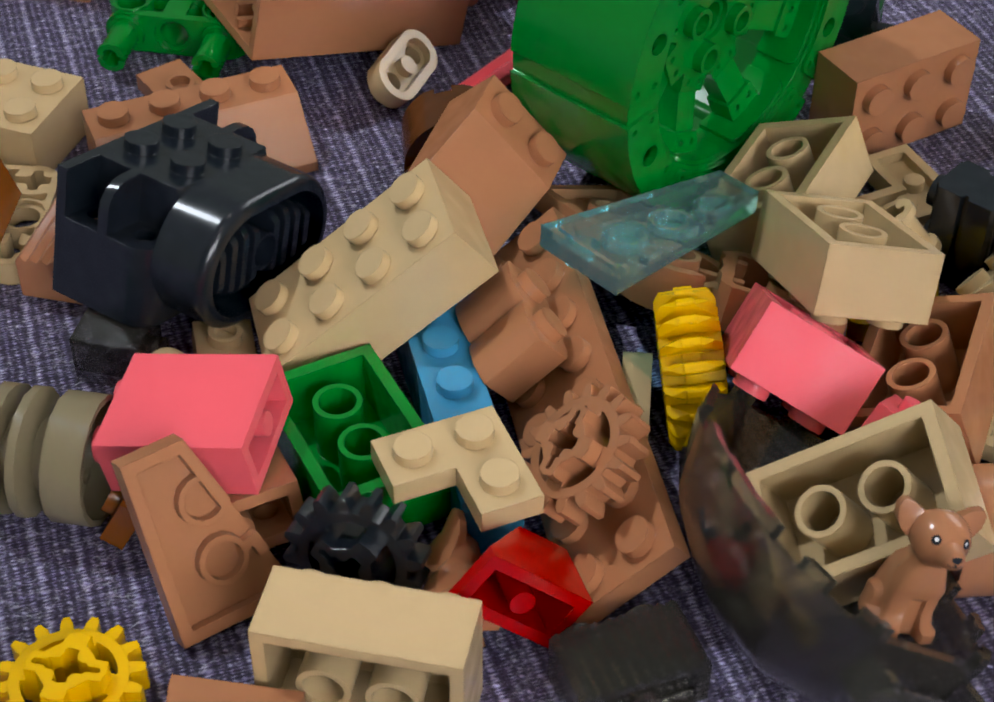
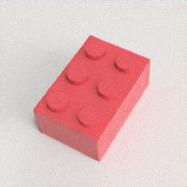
[722,282,886,435]

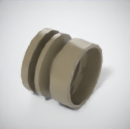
[0,381,113,527]

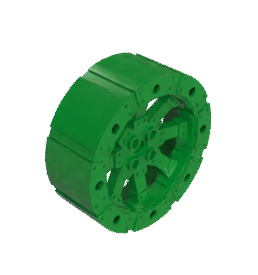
[510,0,849,214]

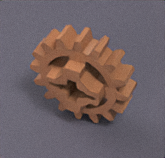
[521,383,651,526]

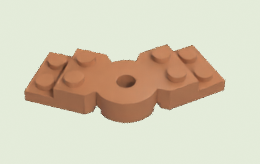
[534,185,848,335]

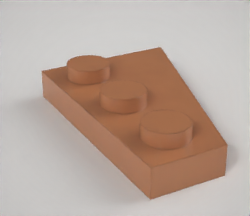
[110,434,282,649]

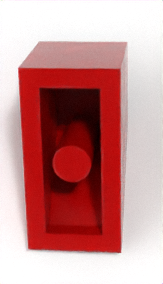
[449,526,593,649]

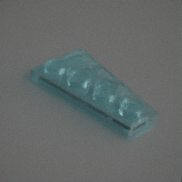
[540,170,759,295]

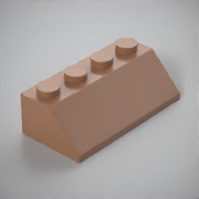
[82,65,318,173]

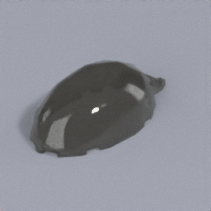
[679,382,992,702]

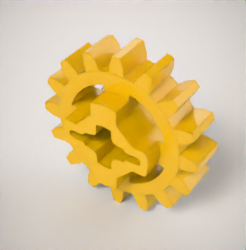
[0,617,151,702]

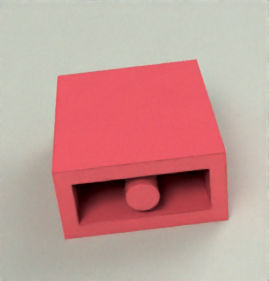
[91,353,293,495]

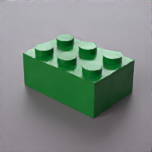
[277,343,451,525]

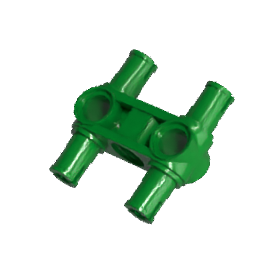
[97,0,246,81]

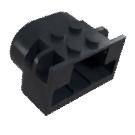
[52,99,327,328]

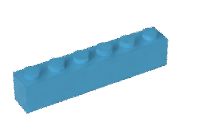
[396,304,524,553]

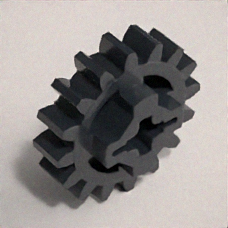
[284,482,432,590]

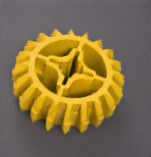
[653,285,731,452]

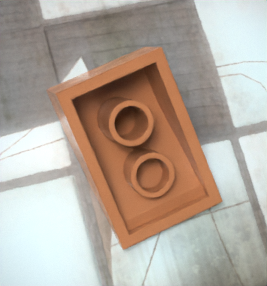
[408,75,567,256]

